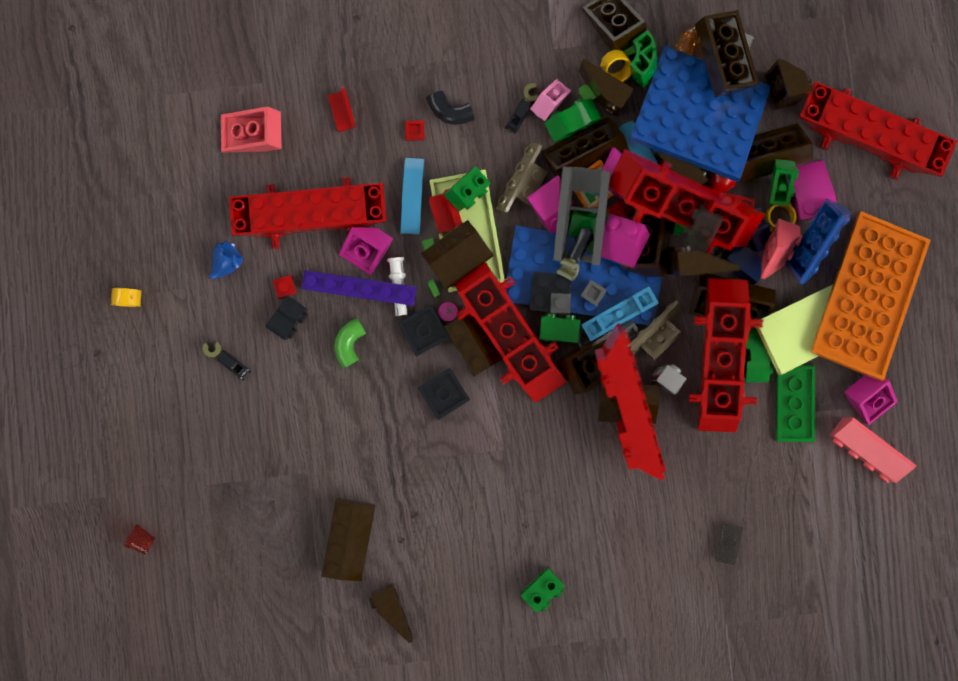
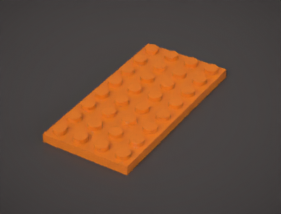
[810,211,931,381]

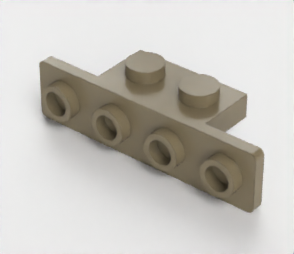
[496,143,548,213]
[627,300,682,360]

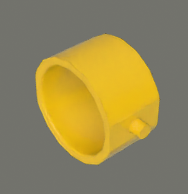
[600,50,631,82]
[765,203,796,232]
[111,288,142,307]

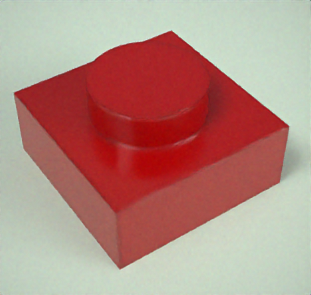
[273,275,297,299]

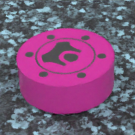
[439,302,458,322]

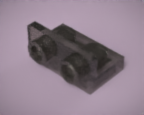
[682,204,723,253]

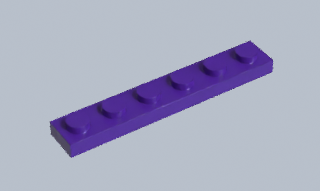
[301,270,417,306]

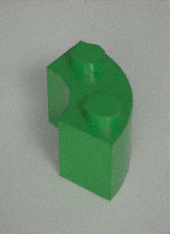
[630,30,658,88]
[544,98,602,143]
[744,328,773,383]

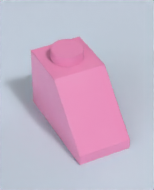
[530,79,571,121]

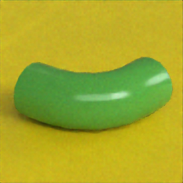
[334,317,366,369]

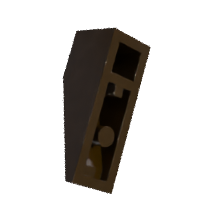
[369,584,414,643]

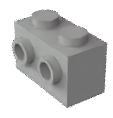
[652,364,687,395]

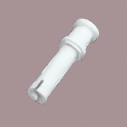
[387,257,407,316]

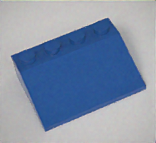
[786,198,851,284]

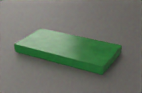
[775,365,815,442]

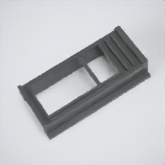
[553,167,610,266]

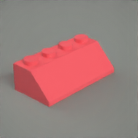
[829,417,916,483]

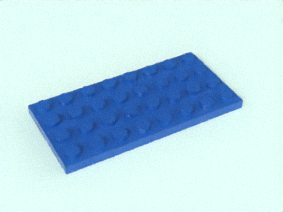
[506,226,662,326]

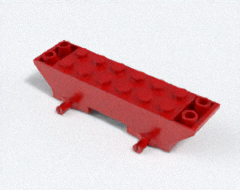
[799,81,958,180]
[609,149,765,255]
[228,177,387,249]
[454,262,567,403]
[689,278,763,433]
[595,323,667,480]

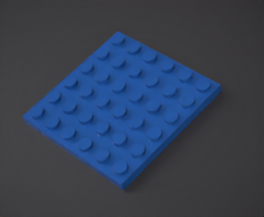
[629,45,771,182]

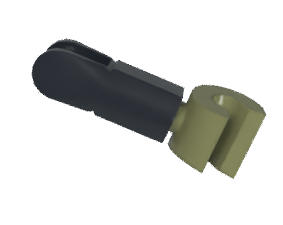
[505,83,539,134]
[556,228,594,281]
[203,341,251,381]

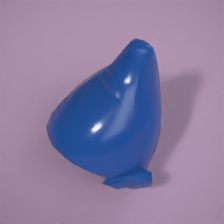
[209,242,244,279]

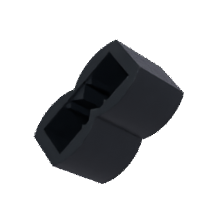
[265,295,308,340]

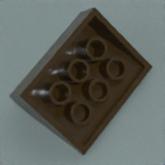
[666,246,740,276]

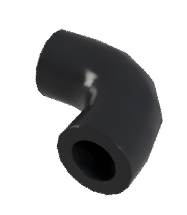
[426,91,475,125]

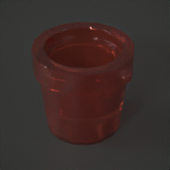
[124,524,156,555]

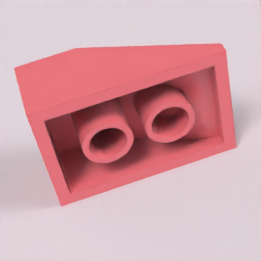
[221,106,281,153]
[761,219,802,279]

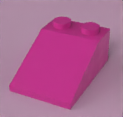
[791,160,837,223]

